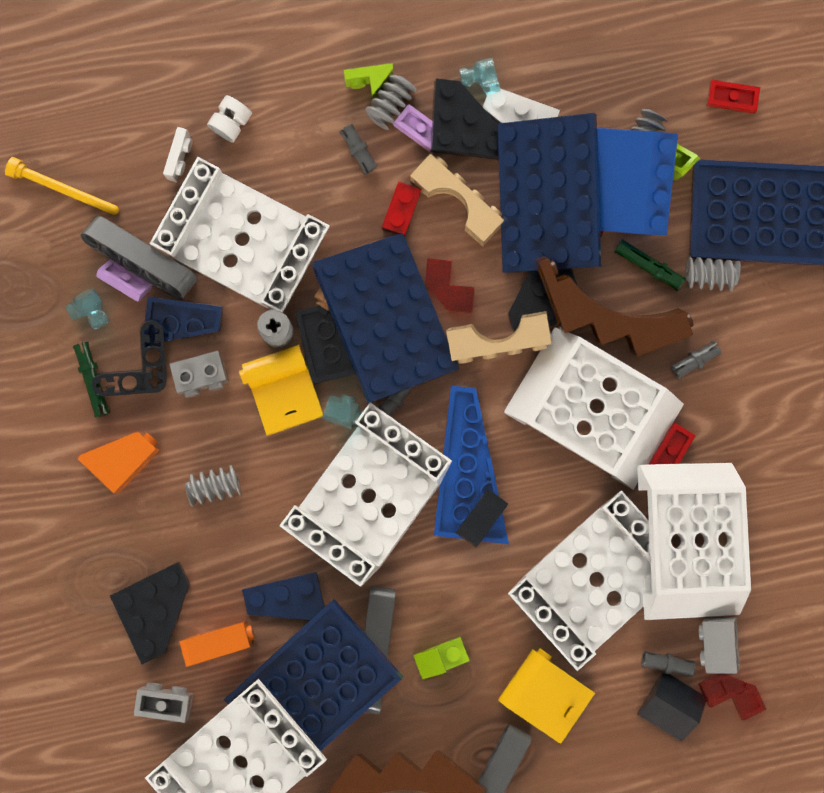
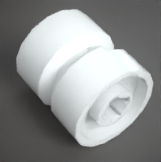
[207,95,252,143]

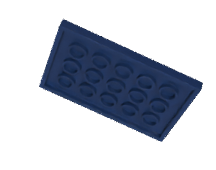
[498,113,602,273]
[689,160,824,266]
[311,233,459,404]
[224,599,404,752]

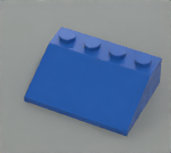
[597,128,678,235]

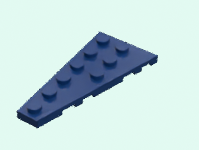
[434,386,509,545]

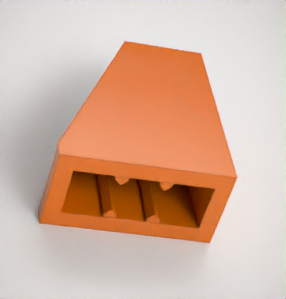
[77,431,160,494]
[179,621,255,667]

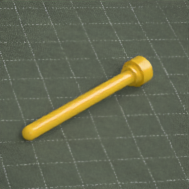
[5,157,119,215]

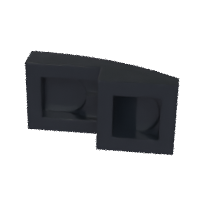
[456,489,508,548]

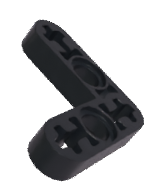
[92,319,166,396]

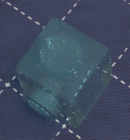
[322,394,362,430]

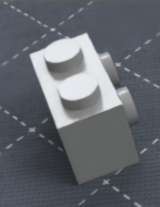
[170,351,229,398]
[699,618,740,674]
[133,683,194,723]

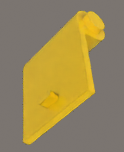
[239,345,324,436]
[498,648,595,744]

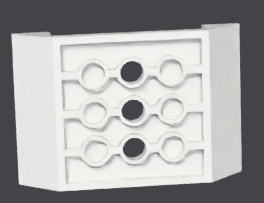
[150,157,330,312]
[504,327,684,490]
[280,403,452,587]
[637,463,751,620]
[508,491,652,671]
[145,679,327,793]

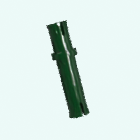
[614,239,686,291]
[73,342,110,418]

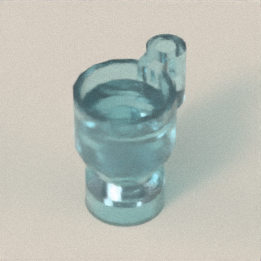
[459,57,500,95]
[65,288,110,330]

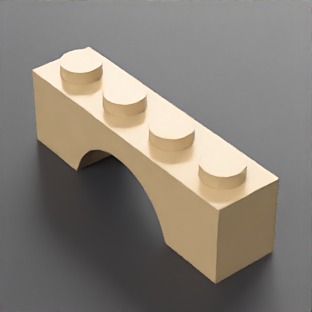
[410,154,504,247]
[446,311,552,364]

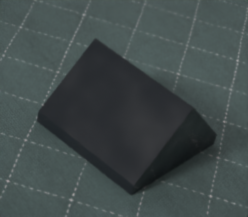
[637,671,707,742]

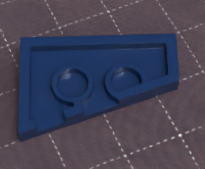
[144,297,223,345]
[242,572,325,620]

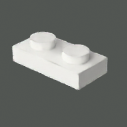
[163,127,192,182]

